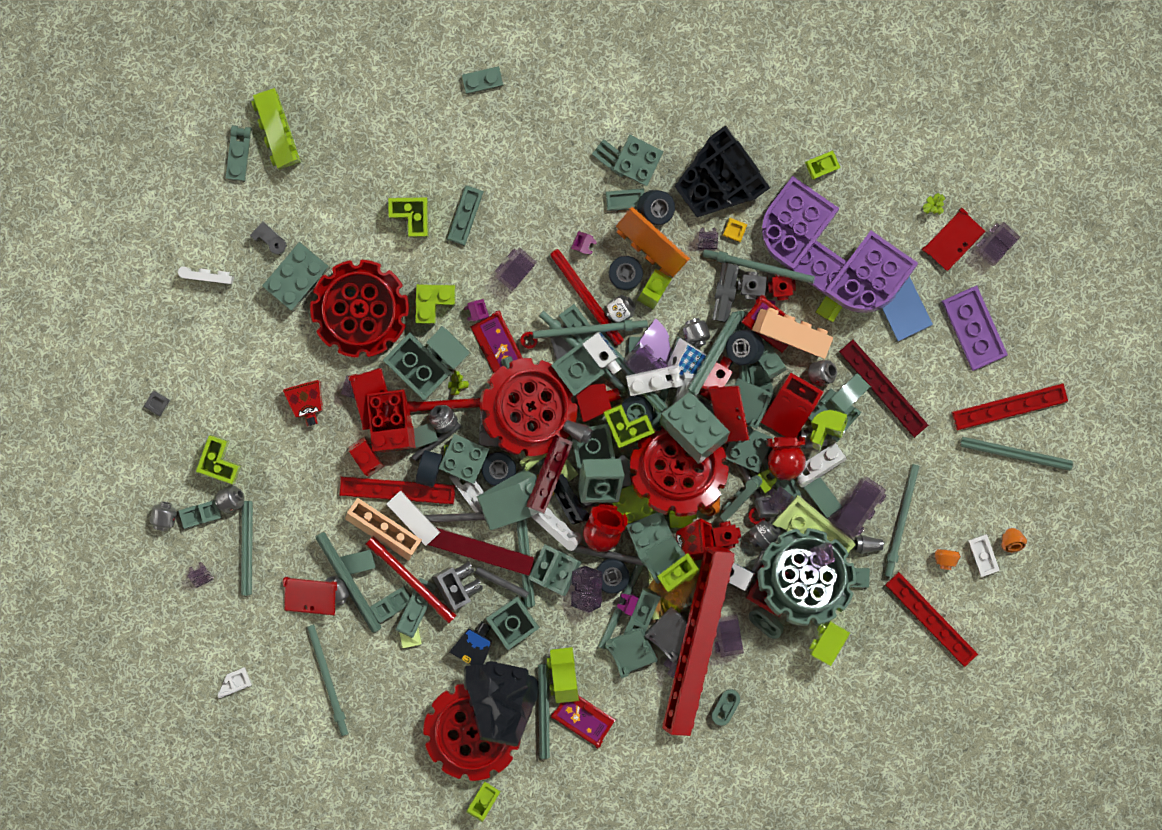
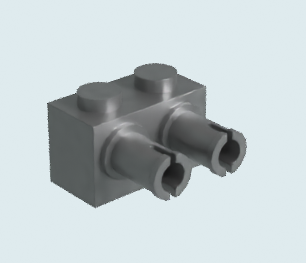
[432,561,483,610]

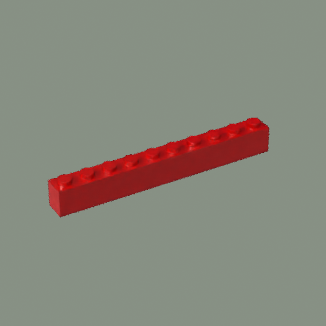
[662,546,735,736]

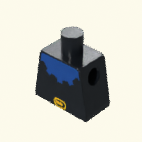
[449,621,492,665]

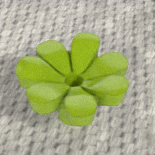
[922,193,945,215]
[448,370,469,395]

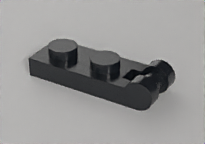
[553,473,589,524]

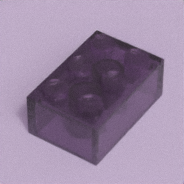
[832,476,887,538]

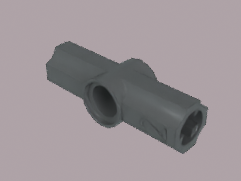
[712,263,739,322]

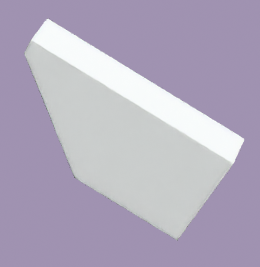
[218,667,252,698]

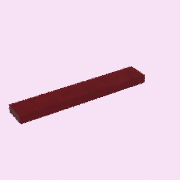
[838,339,929,438]
[421,527,535,576]

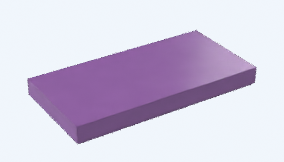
[941,285,1008,371]

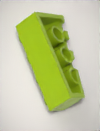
[251,88,301,170]

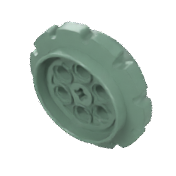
[758,528,856,626]

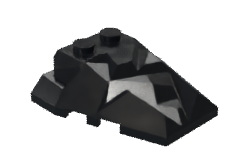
[674,125,771,218]
[464,661,538,747]

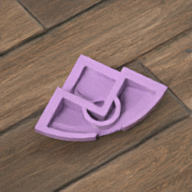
[634,319,672,368]

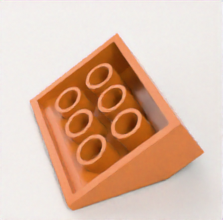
[616,207,690,278]

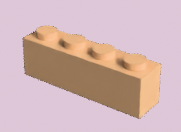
[752,307,833,359]
[345,498,422,561]

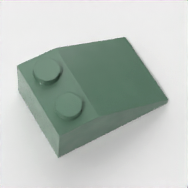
[477,470,539,530]

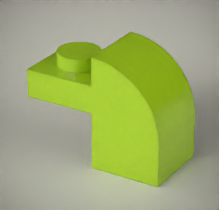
[810,410,848,451]

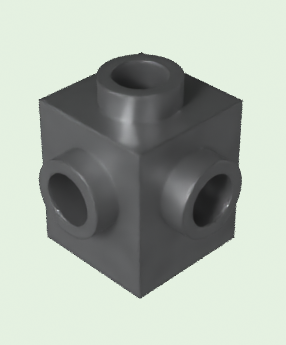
[737,272,766,300]

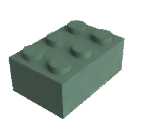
[262,242,331,311]
[383,332,452,400]
[659,392,730,464]

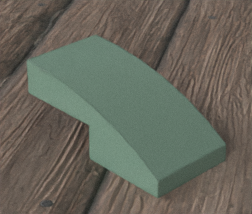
[748,364,774,403]
[829,373,871,413]
[402,423,438,453]
[804,477,843,519]
[178,500,222,529]
[340,549,376,574]
[370,586,411,623]

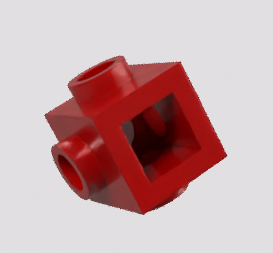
[768,275,796,301]
[712,521,741,549]

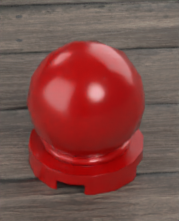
[767,436,806,481]
[583,503,628,552]

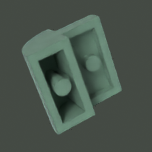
[528,544,581,596]

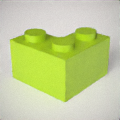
[388,197,429,238]
[416,284,456,324]
[604,404,655,448]
[196,435,242,484]
[809,621,850,666]

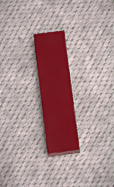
[526,435,573,514]

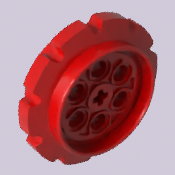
[310,259,409,358]
[480,358,577,457]
[630,426,728,517]
[423,683,521,781]

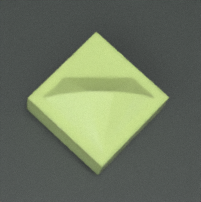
[561,459,578,482]
[399,628,422,648]

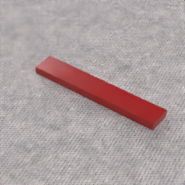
[952,383,1068,430]
[339,476,455,504]
[885,571,978,667]

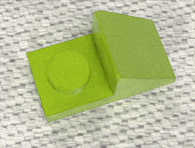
[805,151,841,180]
[637,269,672,309]
[657,554,699,592]
[466,781,501,822]

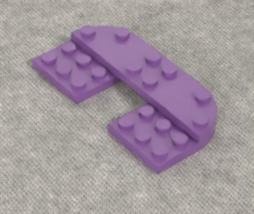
[762,176,918,313]

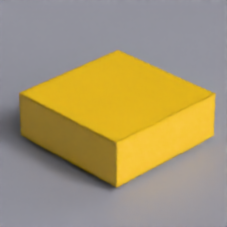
[723,218,748,242]

